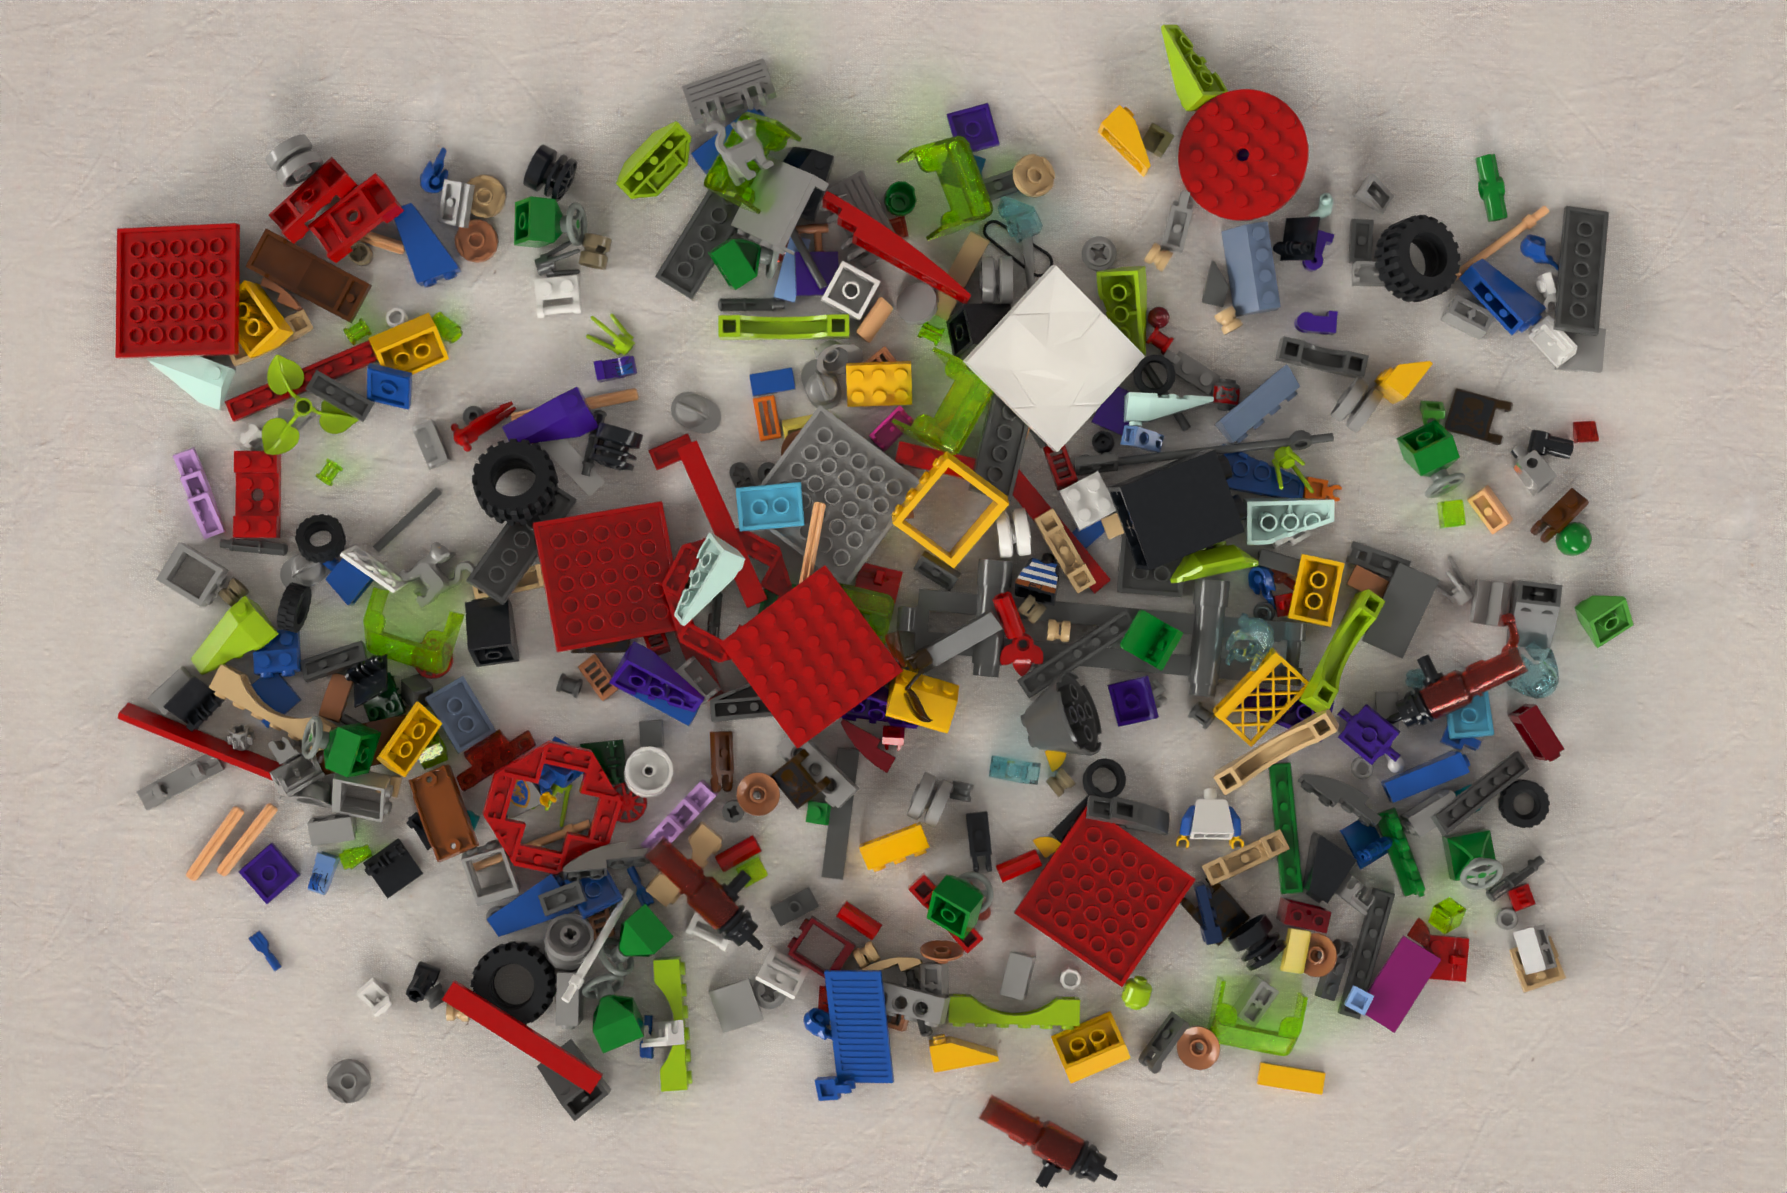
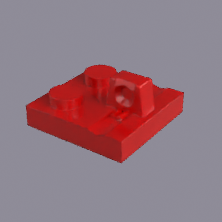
[852,563,903,614]
[1423,934,1470,982]

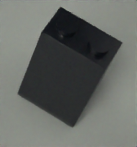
[946,304,1012,361]
[465,598,519,667]
[1303,832,1357,904]

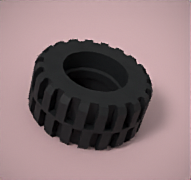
[1374,215,1461,302]
[472,438,559,526]
[470,941,557,1025]

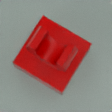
[1274,593,1293,617]
[882,725,905,751]
[1507,883,1536,912]

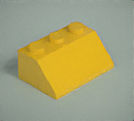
[239,280,294,358]
[368,312,449,375]
[1373,361,1433,404]
[1288,554,1345,627]
[885,669,959,733]
[376,701,443,777]
[859,822,930,872]
[1051,1011,1131,1083]

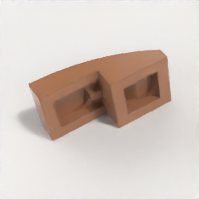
[260,277,303,311]
[1346,565,1389,598]
[318,673,354,723]

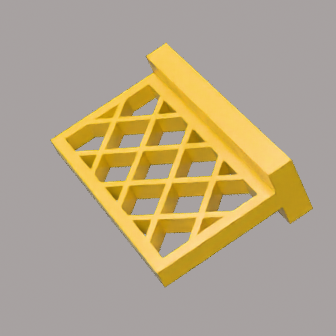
[1212,647,1309,747]

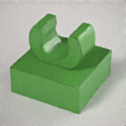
[1420,401,1446,425]

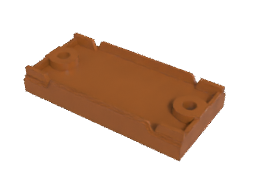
[409,764,479,862]

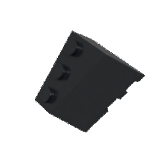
[782,147,835,222]

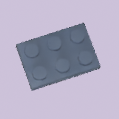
[425,676,497,754]

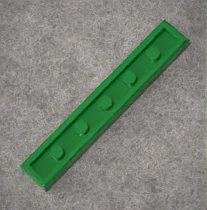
[1268,762,1303,894]

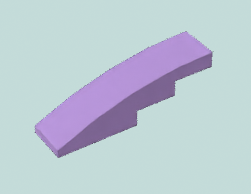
[173,447,225,539]
[641,779,718,859]

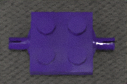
[1337,704,1401,765]

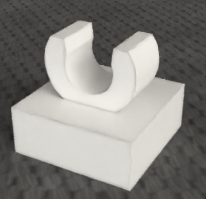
[239,424,263,451]

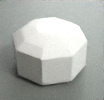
[385,307,409,328]
[1059,967,1081,990]

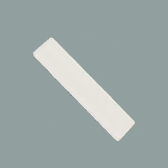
[539,439,605,496]

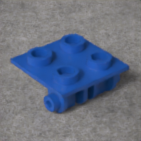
[1340,820,1393,870]

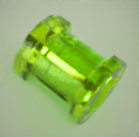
[343,318,372,346]
[917,321,945,346]
[315,458,344,487]

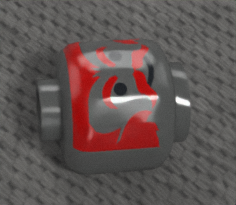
[1211,379,1241,411]

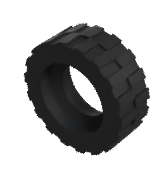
[295,514,346,563]
[277,582,312,633]
[1498,779,1550,828]

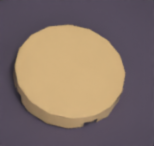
[1013,154,1055,198]
[467,175,506,219]

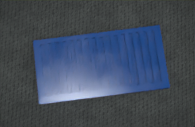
[824,970,894,1083]

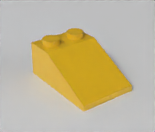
[1098,105,1151,177]
[929,1034,999,1073]

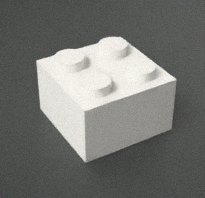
[821,260,881,322]
[1059,471,1116,531]

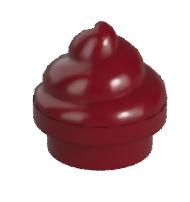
[1148,307,1170,329]

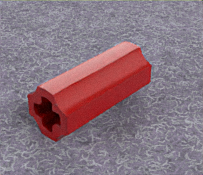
[992,592,1026,639]
[715,835,762,872]
[996,849,1042,883]
[836,900,882,940]

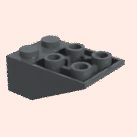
[1506,580,1562,650]
[537,1039,612,1121]

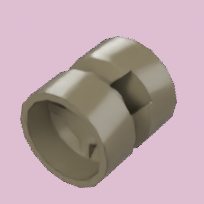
[578,233,612,270]

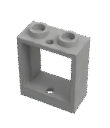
[156,542,229,607]
[331,771,393,822]
[1400,789,1456,837]
[461,839,521,906]
[556,968,584,1030]

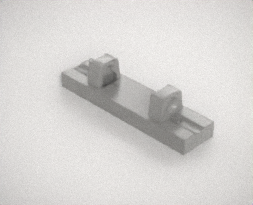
[136,754,225,811]

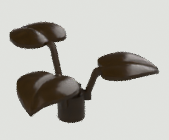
[884,630,933,722]

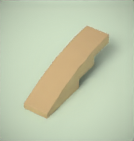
[935,231,990,321]

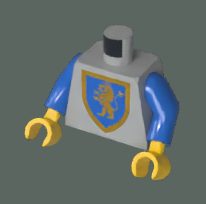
[506,776,557,819]

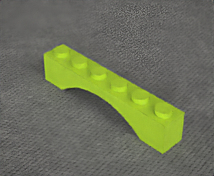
[718,314,850,340]
[1299,589,1385,713]
[653,956,693,1092]
[948,994,1080,1030]

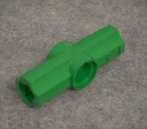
[1475,154,1508,222]

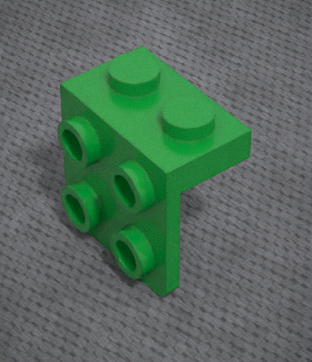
[1120,609,1184,671]

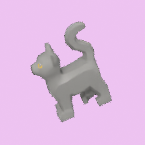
[706,119,774,186]
[399,542,475,608]

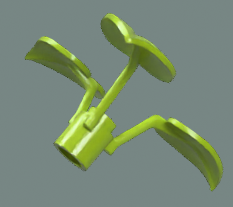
[261,355,358,455]

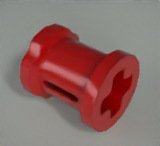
[1146,326,1174,354]

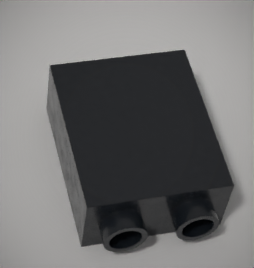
[1108,449,1247,570]

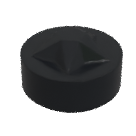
[1092,431,1115,454]

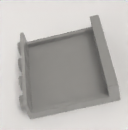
[731,155,829,255]

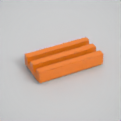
[753,395,782,442]

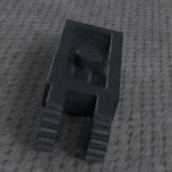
[966,811,992,873]

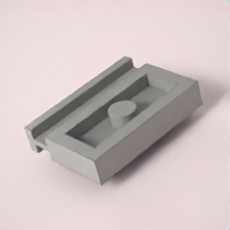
[438,179,475,228]

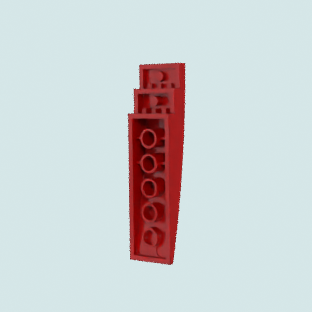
[822,191,971,304]

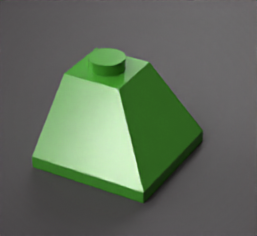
[1574,595,1634,648]

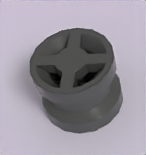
[950,781,974,802]
[722,800,745,823]
[424,983,446,1010]

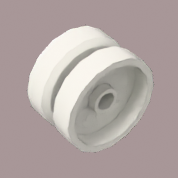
[995,508,1031,559]
[624,746,673,798]

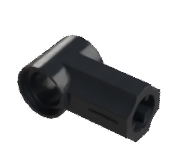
[1527,430,1574,459]
[406,961,441,1003]

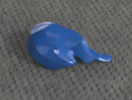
[420,147,448,193]
[1520,234,1559,271]
[1248,565,1276,609]
[803,1008,832,1040]

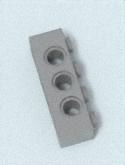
[777,735,859,808]
[883,980,950,1027]

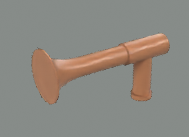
[795,223,829,252]

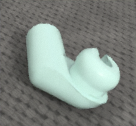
[1308,193,1333,220]

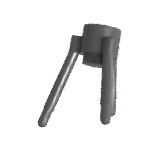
[535,240,580,278]

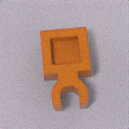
[1303,477,1342,501]

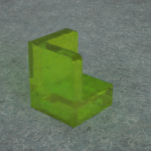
[1437,499,1466,528]
[418,732,449,770]
[736,855,768,888]
[1428,897,1466,935]

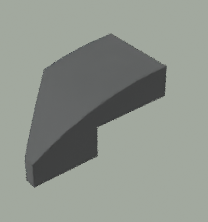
[1202,261,1228,307]

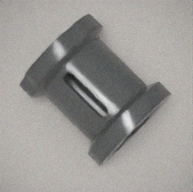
[556,673,583,698]
[1187,702,1216,729]

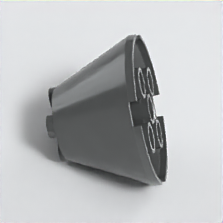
[1021,671,1102,756]

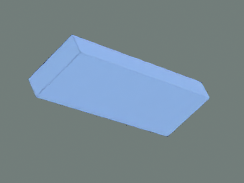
[774,237,811,303]

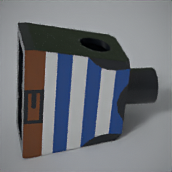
[1015,553,1060,606]

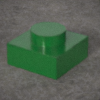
[806,801,831,825]

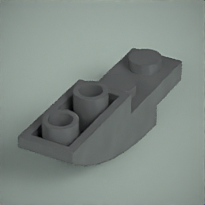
[1298,774,1382,828]
[1086,795,1170,835]
[563,842,650,881]

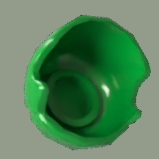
[884,181,917,217]
[1555,522,1592,556]

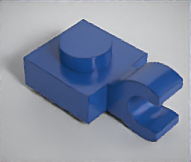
[1440,725,1481,751]
[814,1076,856,1101]

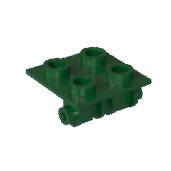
[363,672,407,722]
[580,739,626,785]

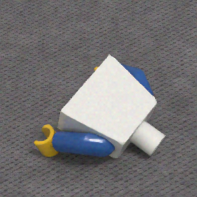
[1176,788,1244,849]

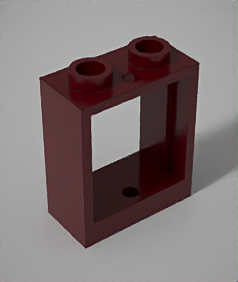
[1508,704,1564,762]
[1276,897,1332,934]
[787,915,856,978]

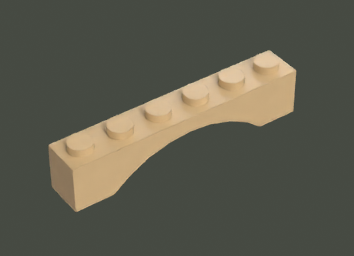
[209,665,339,751]
[1213,709,1339,795]

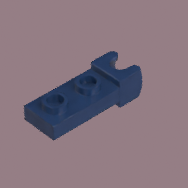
[1193,881,1223,945]

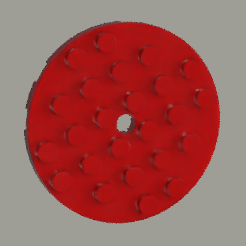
[1178,89,1309,221]

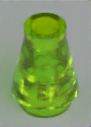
[432,312,463,344]
[338,844,373,870]

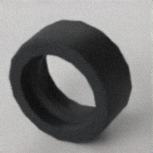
[1133,354,1176,395]
[1082,758,1126,799]

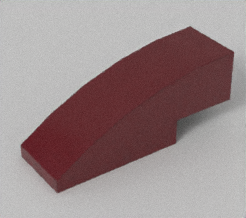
[841,719,896,773]

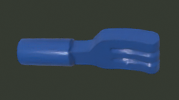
[626,866,655,906]
[248,930,282,971]
[640,1015,654,1059]

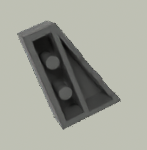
[710,683,774,722]

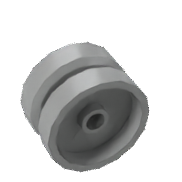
[265,134,323,187]
[979,256,1013,304]
[1331,377,1384,433]
[907,772,953,827]
[544,914,594,971]

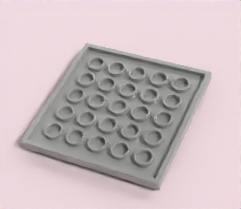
[760,405,920,588]

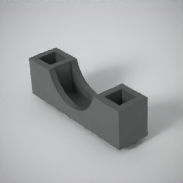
[1275,336,1369,379]

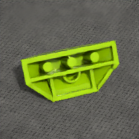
[616,121,691,199]
[1170,541,1259,583]

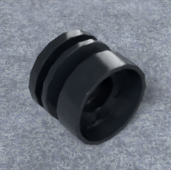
[523,144,577,202]
[589,422,643,471]
[1228,914,1287,971]

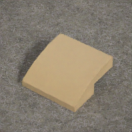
[1509,936,1566,993]

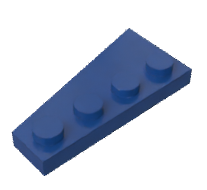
[1223,444,1304,498]

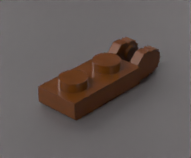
[1530,488,1589,543]
[710,731,734,793]

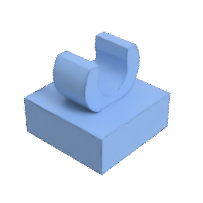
[1344,985,1374,1016]

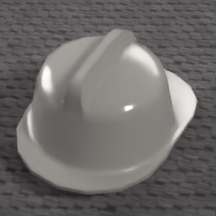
[814,340,864,374]
[801,359,842,410]
[671,392,721,434]
[280,553,330,587]
[280,780,332,808]

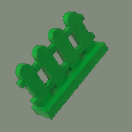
[1377,807,1425,897]

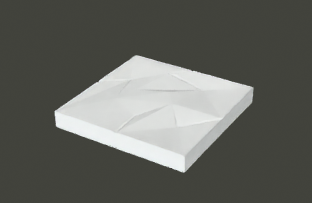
[963,265,1146,452]

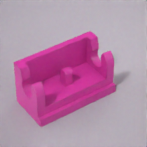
[869,405,915,452]

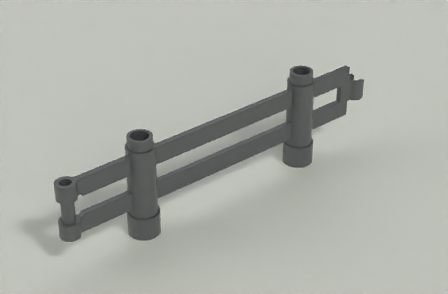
[896,559,1307,697]

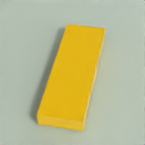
[1257,1062,1326,1095]

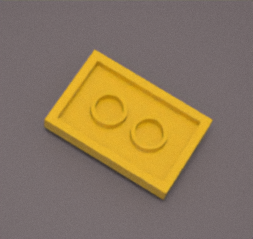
[846,361,912,407]

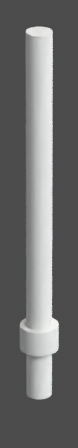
[561,888,634,1003]

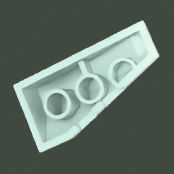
[147,356,236,410]
[1124,392,1214,427]
[1243,498,1335,545]
[674,532,745,626]

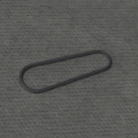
[983,220,1053,277]

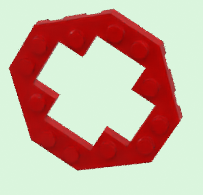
[662,528,793,663]
[482,740,622,874]

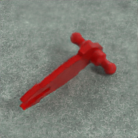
[451,401,516,452]

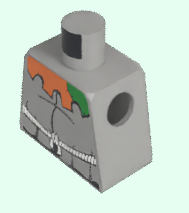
[1511,445,1557,496]

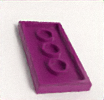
[1365,935,1441,1033]

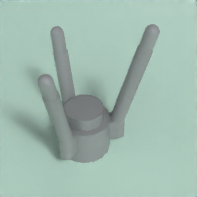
[1436,556,1473,605]

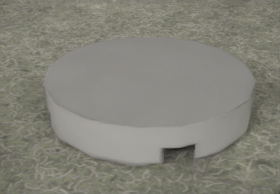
[897,282,939,325]
[327,1059,371,1103]

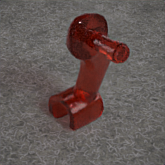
[1501,613,1520,658]

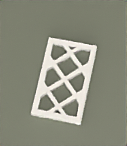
[340,545,409,593]

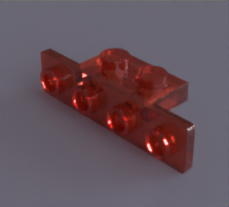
[456,729,536,792]

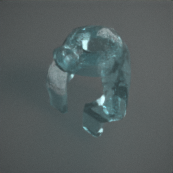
[1226,613,1275,671]
[1505,642,1559,699]

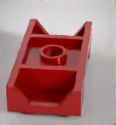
[268,157,358,244]
[307,173,404,263]
[233,451,281,538]

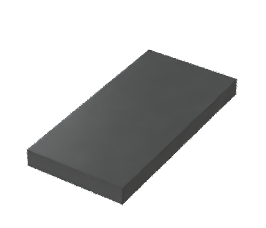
[1362,562,1440,659]

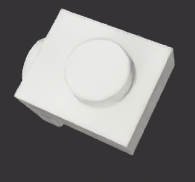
[356,978,392,1017]

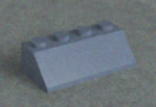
[1221,221,1281,317]
[1214,364,1300,444]

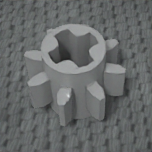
[227,724,255,751]

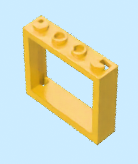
[892,451,1009,568]

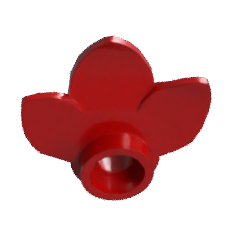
[1000,633,1044,676]

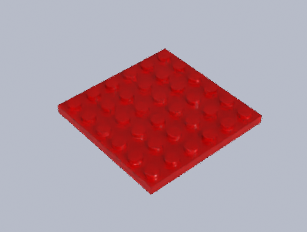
[115,223,240,359]
[533,501,676,653]
[720,565,904,749]
[1014,806,1196,987]

